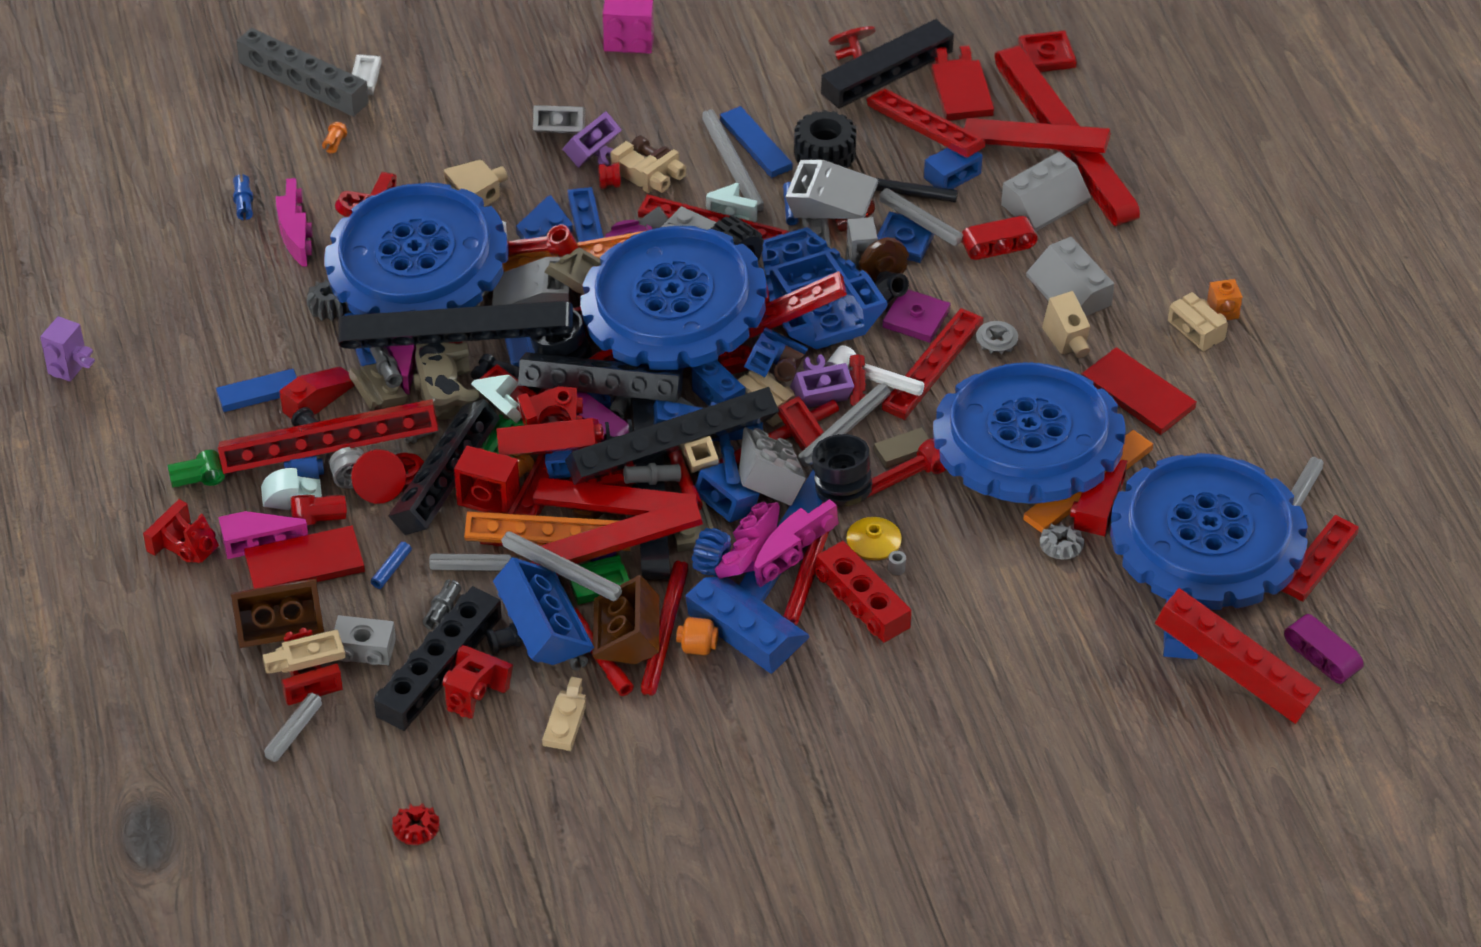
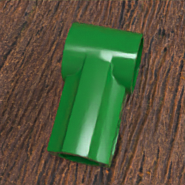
[167,450,225,488]

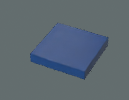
[877,211,935,263]

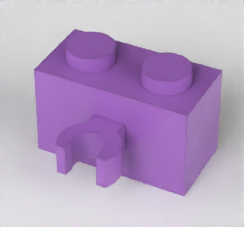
[563,112,622,168]
[40,316,95,382]
[790,354,854,408]

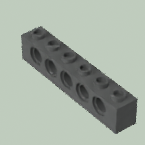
[236,27,369,117]

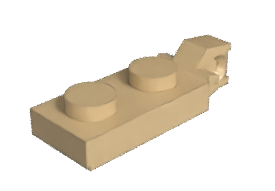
[263,630,346,674]
[542,677,586,751]

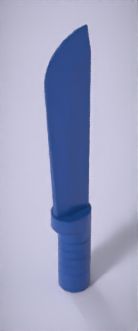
[719,433,741,484]

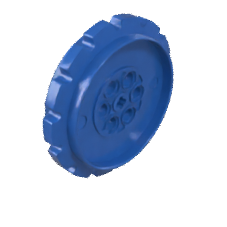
[324,183,509,315]
[580,226,768,370]
[933,362,1126,504]
[1110,453,1308,610]

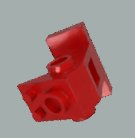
[517,387,583,425]
[143,499,219,563]
[282,628,343,706]
[443,645,513,719]

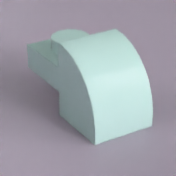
[261,468,322,510]

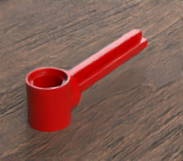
[508,225,578,257]
[867,438,946,498]

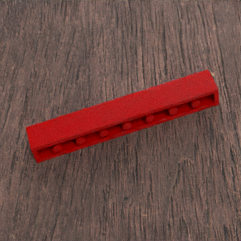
[217,399,438,474]

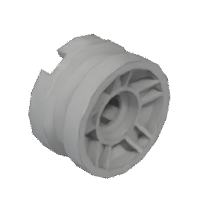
[329,447,365,489]

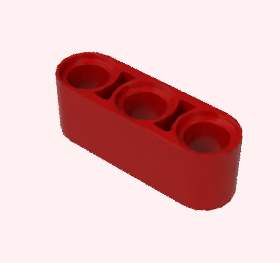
[961,216,1038,260]

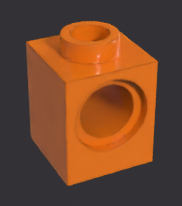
[1207,279,1242,320]

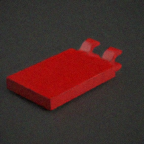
[931,45,994,121]

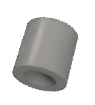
[888,551,906,575]

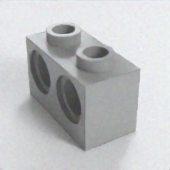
[846,217,878,271]

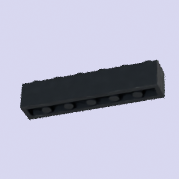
[821,19,954,109]

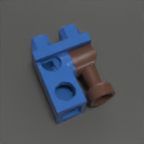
[744,327,808,382]

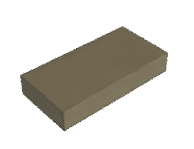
[873,427,930,468]

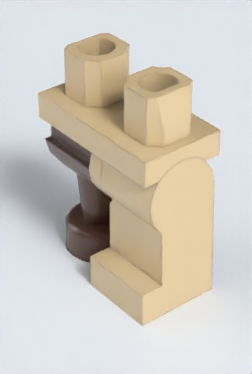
[611,136,686,193]

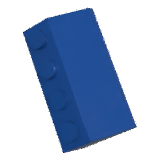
[493,557,594,665]
[685,577,809,674]

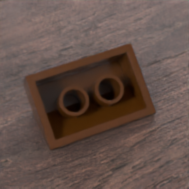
[592,575,660,664]
[230,579,324,648]

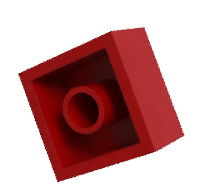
[454,446,520,514]

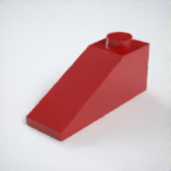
[279,366,355,419]
[1070,459,1128,537]

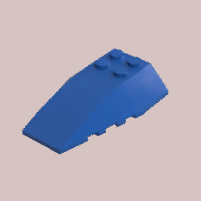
[762,227,887,349]

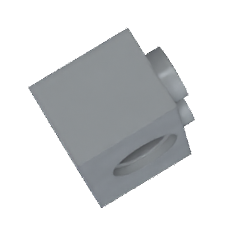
[533,105,585,133]
[334,615,396,666]

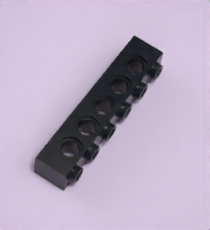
[518,352,684,402]
[388,399,500,535]
[374,586,502,731]

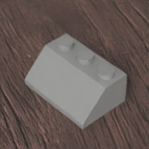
[1001,151,1091,232]
[1026,236,1114,316]

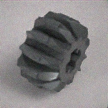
[306,279,349,321]

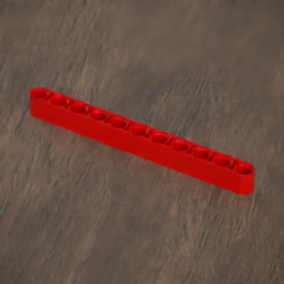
[994,45,1140,226]

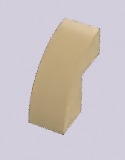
[681,436,719,473]

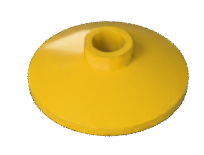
[846,517,902,560]

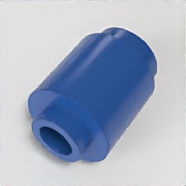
[284,455,324,479]

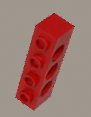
[815,541,912,643]

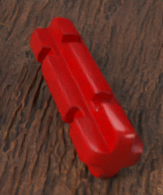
[849,354,866,406]

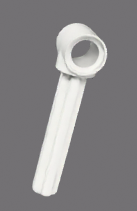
[824,346,925,396]

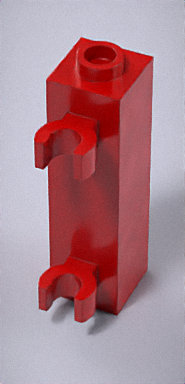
[497,418,604,457]

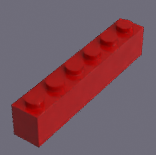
[1155,588,1321,724]

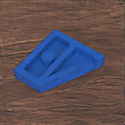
[516,195,573,239]

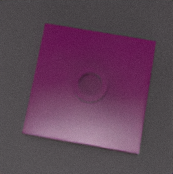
[882,289,951,343]

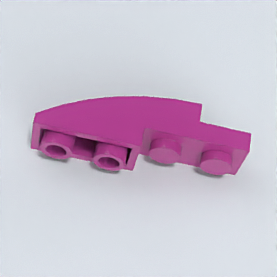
[276,178,313,267]
[754,499,839,587]
[715,502,780,579]

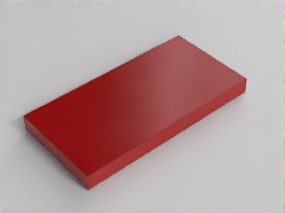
[1081,347,1197,435]
[244,525,365,589]

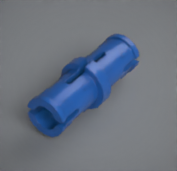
[233,174,253,220]

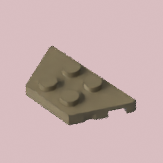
[544,248,601,295]

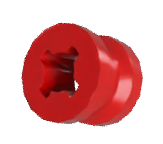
[598,163,621,189]

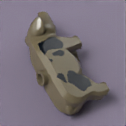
[413,342,479,420]

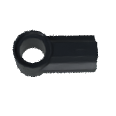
[874,271,909,303]

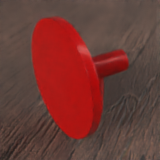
[828,26,876,60]
[351,449,406,504]

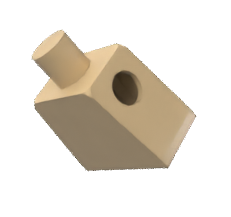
[443,160,508,207]
[1042,291,1090,358]

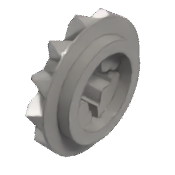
[976,321,1018,355]
[1040,522,1084,560]

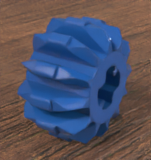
[692,528,732,576]

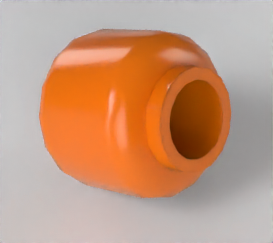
[676,617,719,656]

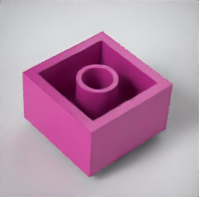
[603,0,654,53]

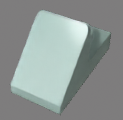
[706,183,757,222]
[471,375,521,423]

